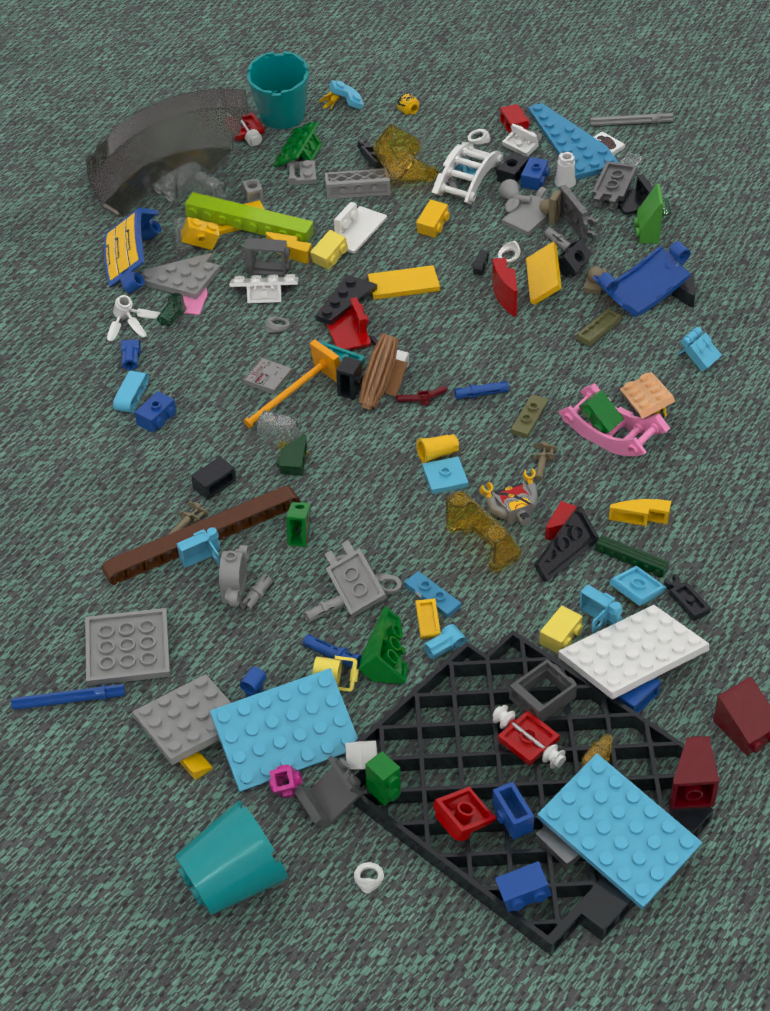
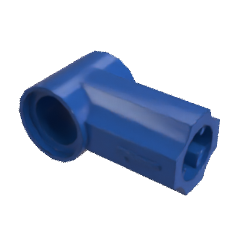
[121,339,141,370]
[239,667,267,698]

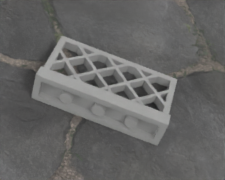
[325,168,391,199]

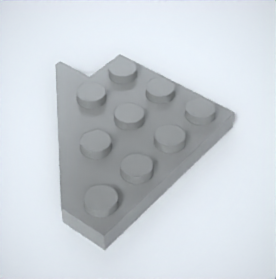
[141,253,221,299]

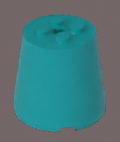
[247,51,309,129]
[175,800,288,915]

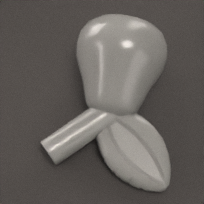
[499,179,532,213]

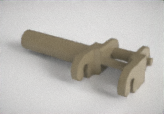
[531,442,557,481]
[169,501,208,534]

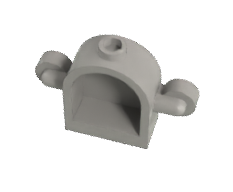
[219,545,249,607]

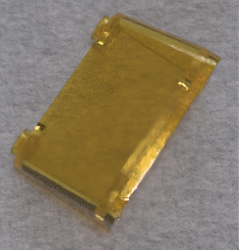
[374,123,440,182]
[446,491,522,574]

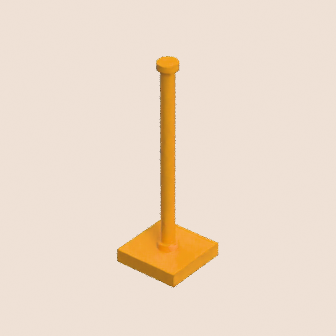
[243,339,340,428]

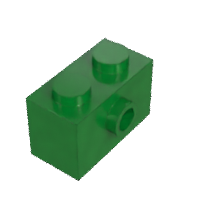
[579,390,624,434]
[365,751,401,806]

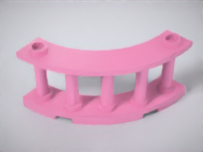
[559,383,670,456]

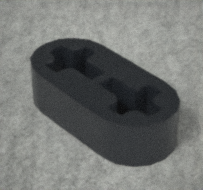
[473,249,489,276]

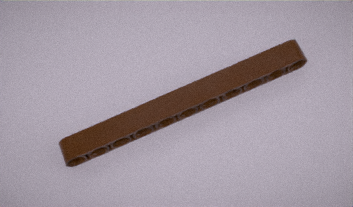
[101,485,300,585]

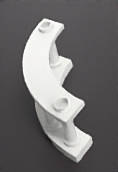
[432,142,503,205]

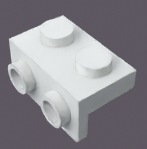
[502,123,539,157]

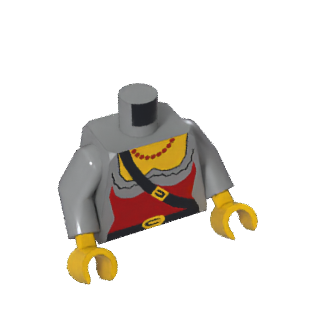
[479,468,538,526]

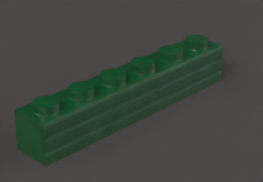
[596,535,669,577]

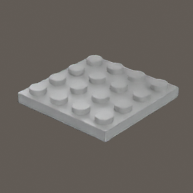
[85,608,171,686]
[132,674,231,765]

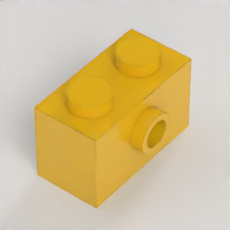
[416,199,450,238]
[181,217,220,250]

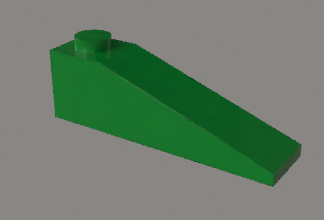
[359,606,408,684]

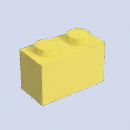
[310,230,348,270]
[539,605,583,653]

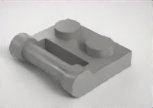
[287,160,317,185]

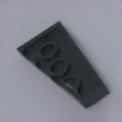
[316,275,377,325]
[534,506,599,582]

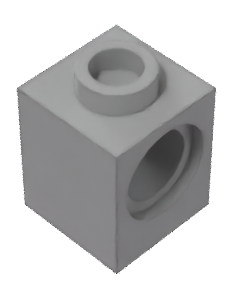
[243,178,264,203]

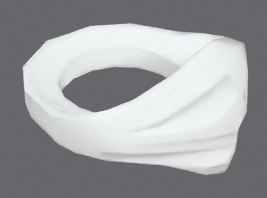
[468,129,491,145]
[498,241,521,263]
[354,862,384,894]

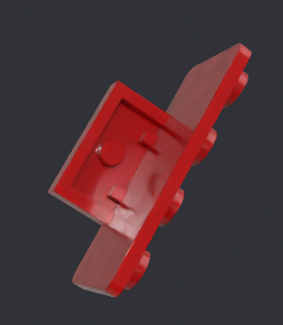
[320,297,371,351]

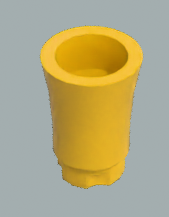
[416,434,459,463]

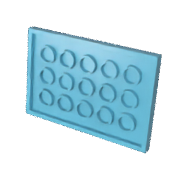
[210,668,358,793]
[537,754,703,910]

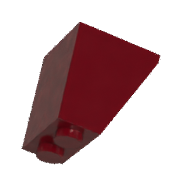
[713,676,770,756]
[669,736,719,810]

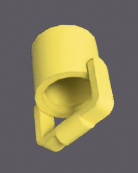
[312,656,359,692]

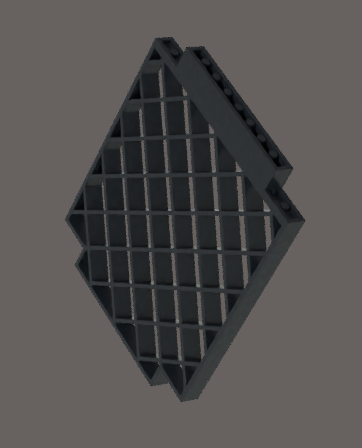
[353,630,718,956]

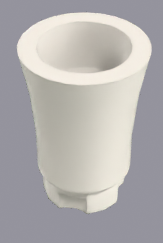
[554,152,576,188]

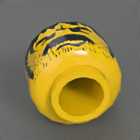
[397,93,419,115]

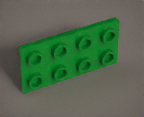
[273,121,322,167]

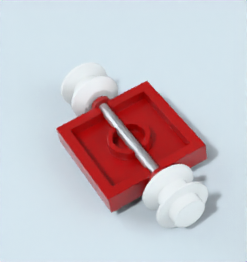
[225,105,265,147]
[492,705,566,769]

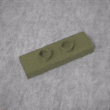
[576,309,622,347]
[511,394,549,439]

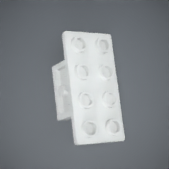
[334,202,387,254]
[229,274,299,303]

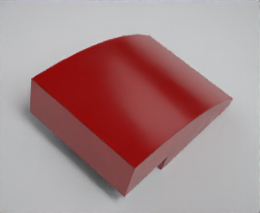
[492,258,518,316]

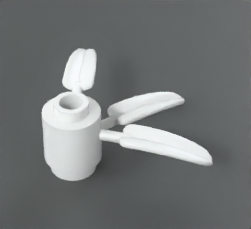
[107,295,164,342]

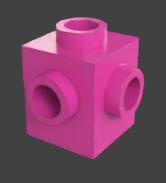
[269,765,303,798]

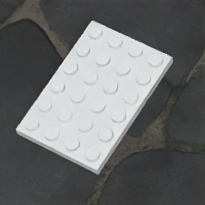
[558,605,709,699]

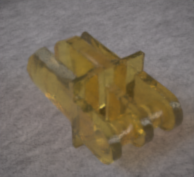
[582,734,613,768]

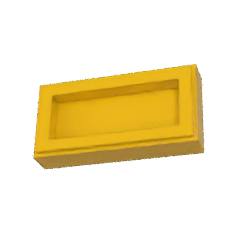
[415,598,441,639]

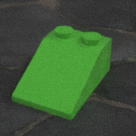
[633,184,664,244]

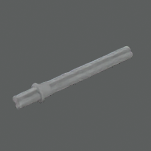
[590,112,673,126]

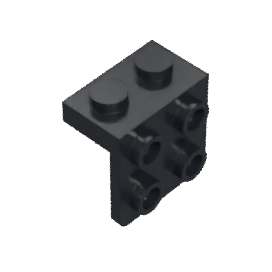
[618,174,653,215]

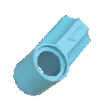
[424,624,467,659]

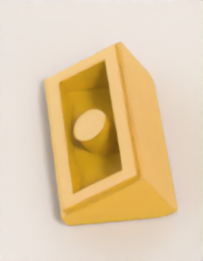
[179,751,213,780]

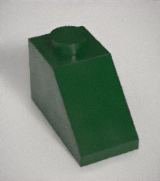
[277,434,308,476]

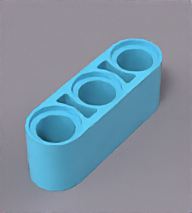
[113,370,149,413]

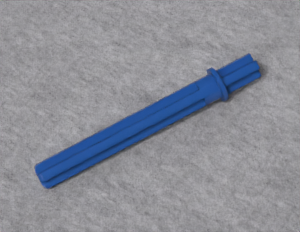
[11,684,125,710]

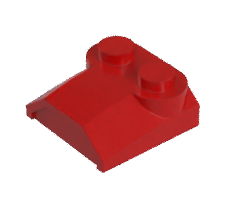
[433,786,497,841]

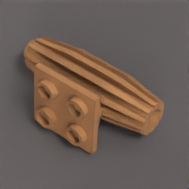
[359,334,408,410]

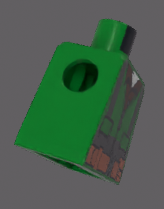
[286,502,311,547]

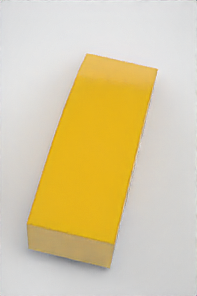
[266,232,312,264]
[609,499,671,526]

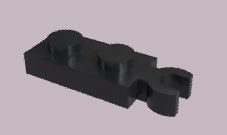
[357,140,389,168]
[664,574,711,621]

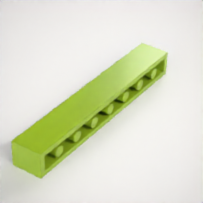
[185,192,314,243]

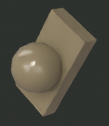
[539,190,561,226]
[584,266,607,295]

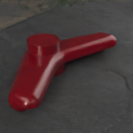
[395,385,448,405]

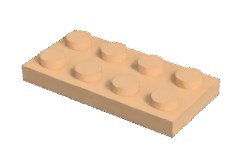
[620,372,675,419]

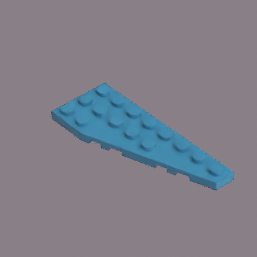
[528,103,619,180]

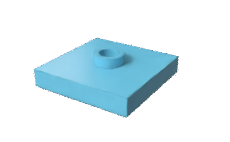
[422,457,468,494]
[610,566,666,606]

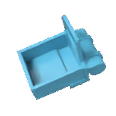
[678,327,722,372]
[177,527,220,568]
[580,584,622,634]

